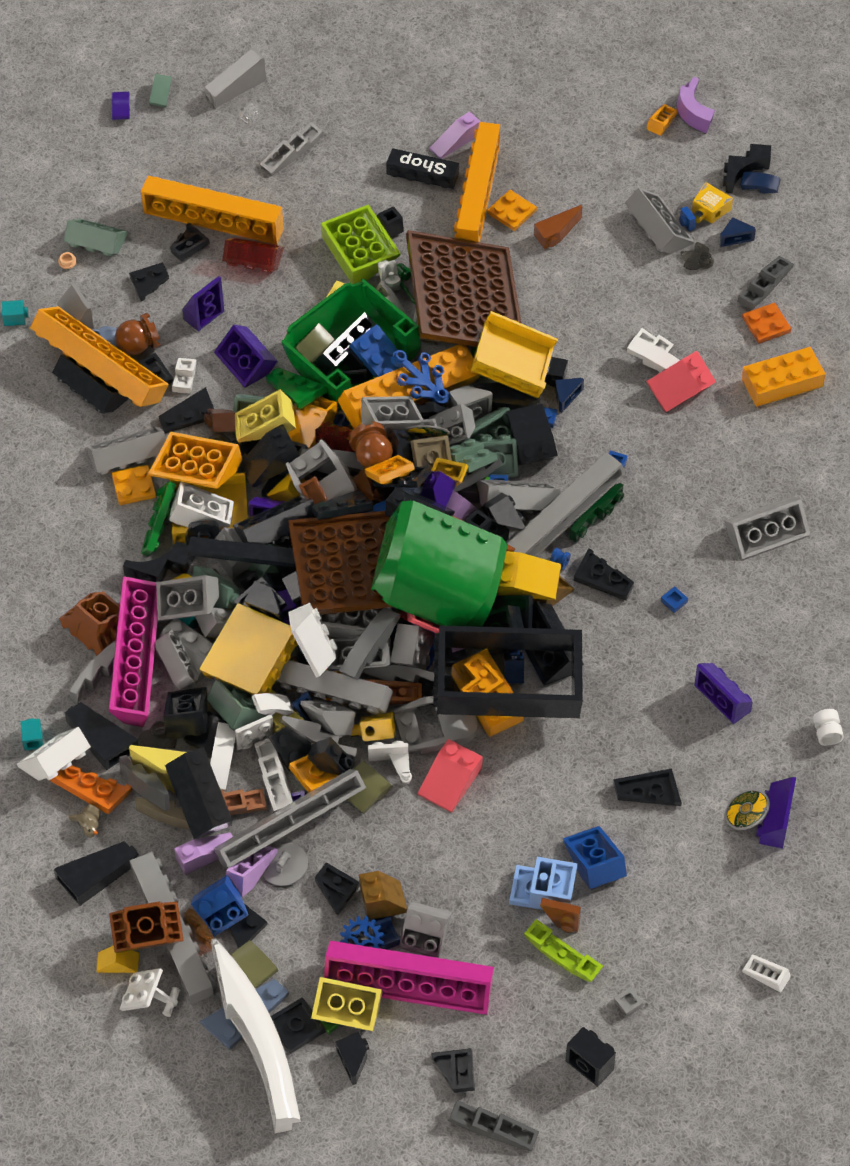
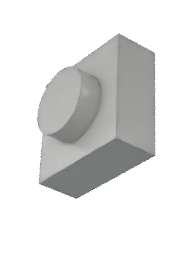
[614,987,643,1017]

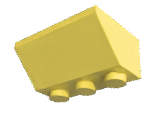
[311,977,383,1031]

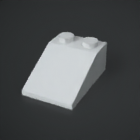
[169,482,234,527]

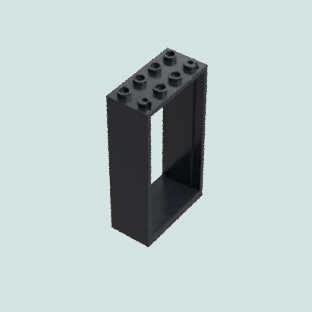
[433,626,583,719]

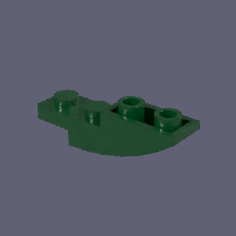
[570,483,624,542]

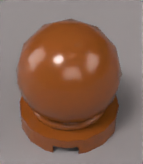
[115,313,161,356]
[349,421,393,468]

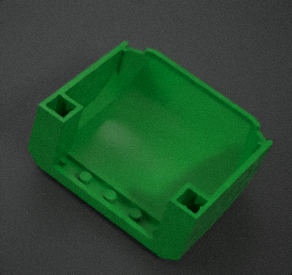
[281,279,421,410]
[371,501,508,627]

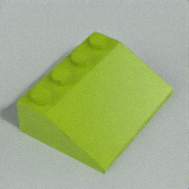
[321,204,401,284]

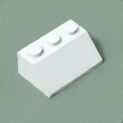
[288,603,337,678]
[17,727,91,781]

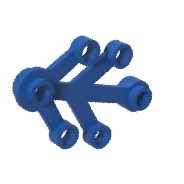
[390,350,450,405]

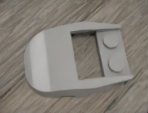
[286,439,357,500]
[393,696,478,755]

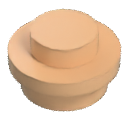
[58,252,76,269]

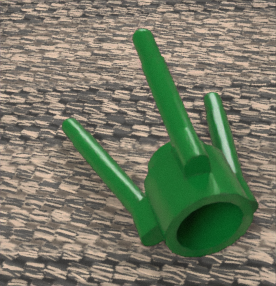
[397,263,415,304]

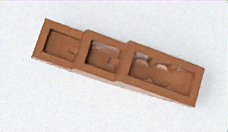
[221,788,267,815]

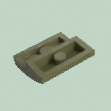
[294,323,335,372]
[347,761,393,814]
[231,940,278,989]

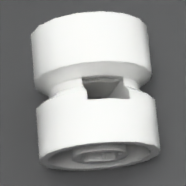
[813,709,844,746]

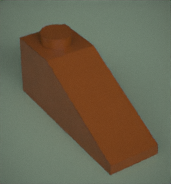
[534,205,582,249]
[364,679,422,705]

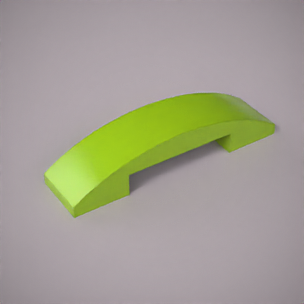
[524,919,603,982]

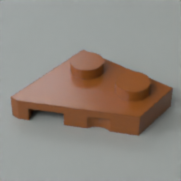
[540,898,581,932]

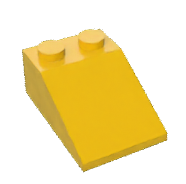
[497,551,561,601]

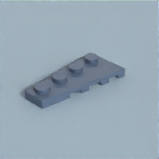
[200,979,289,1050]

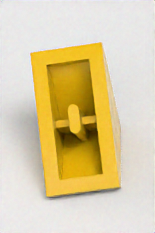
[431,458,468,487]
[267,474,306,501]
[96,946,139,973]

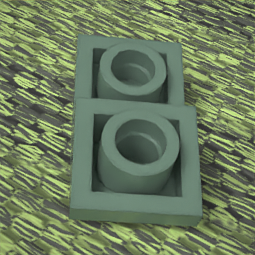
[149,74,172,108]

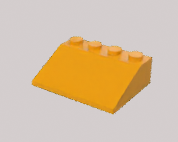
[148,432,243,489]

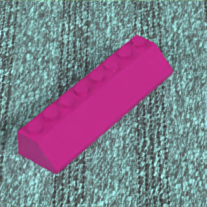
[109,576,158,727]
[324,941,494,1015]

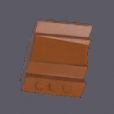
[59,591,120,656]
[109,901,184,953]

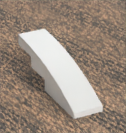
[627,335,680,373]
[210,722,235,793]
[254,738,292,812]

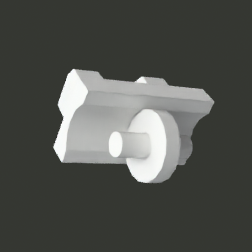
[378,260,401,291]

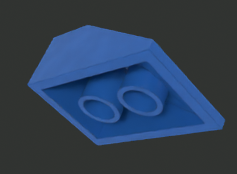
[563,826,627,889]

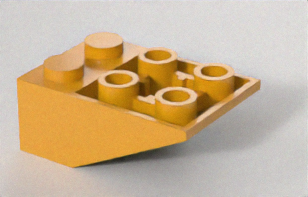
[288,397,337,449]

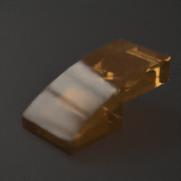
[184,908,213,949]

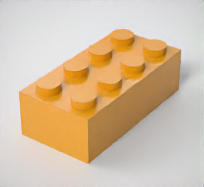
[742,346,826,407]
[451,649,524,737]

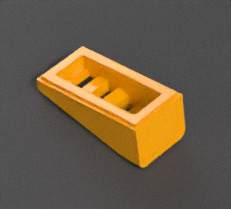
[647,104,678,136]

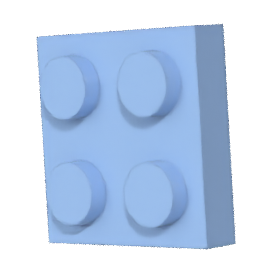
[509,857,578,910]

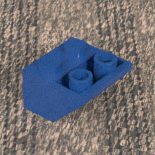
[191,875,248,937]

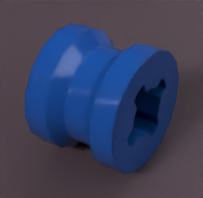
[549,548,571,571]

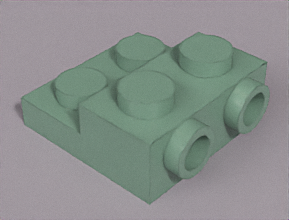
[478,434,518,477]
[450,439,498,473]

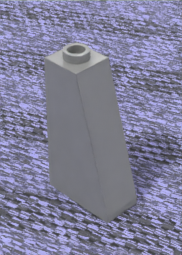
[205,47,266,108]

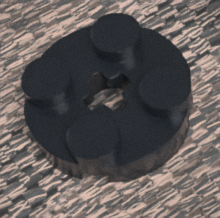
[185,520,222,545]

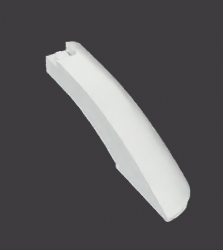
[211,939,301,1133]

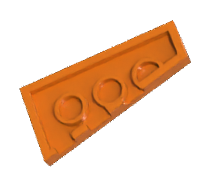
[46,766,133,815]

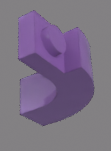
[676,77,715,133]

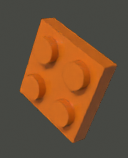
[742,302,791,344]

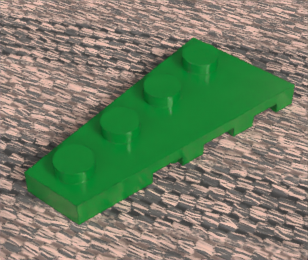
[266,368,327,409]
[141,481,176,556]

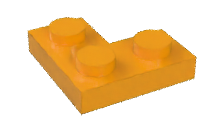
[460,654,504,693]

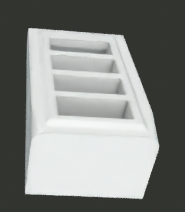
[742,954,790,992]

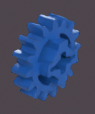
[340,916,385,949]

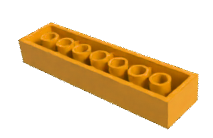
[454,122,500,242]
[141,175,284,245]
[30,306,169,407]
[337,344,480,429]

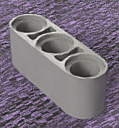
[155,631,198,690]

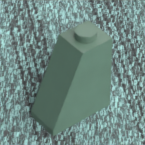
[193,566,240,609]

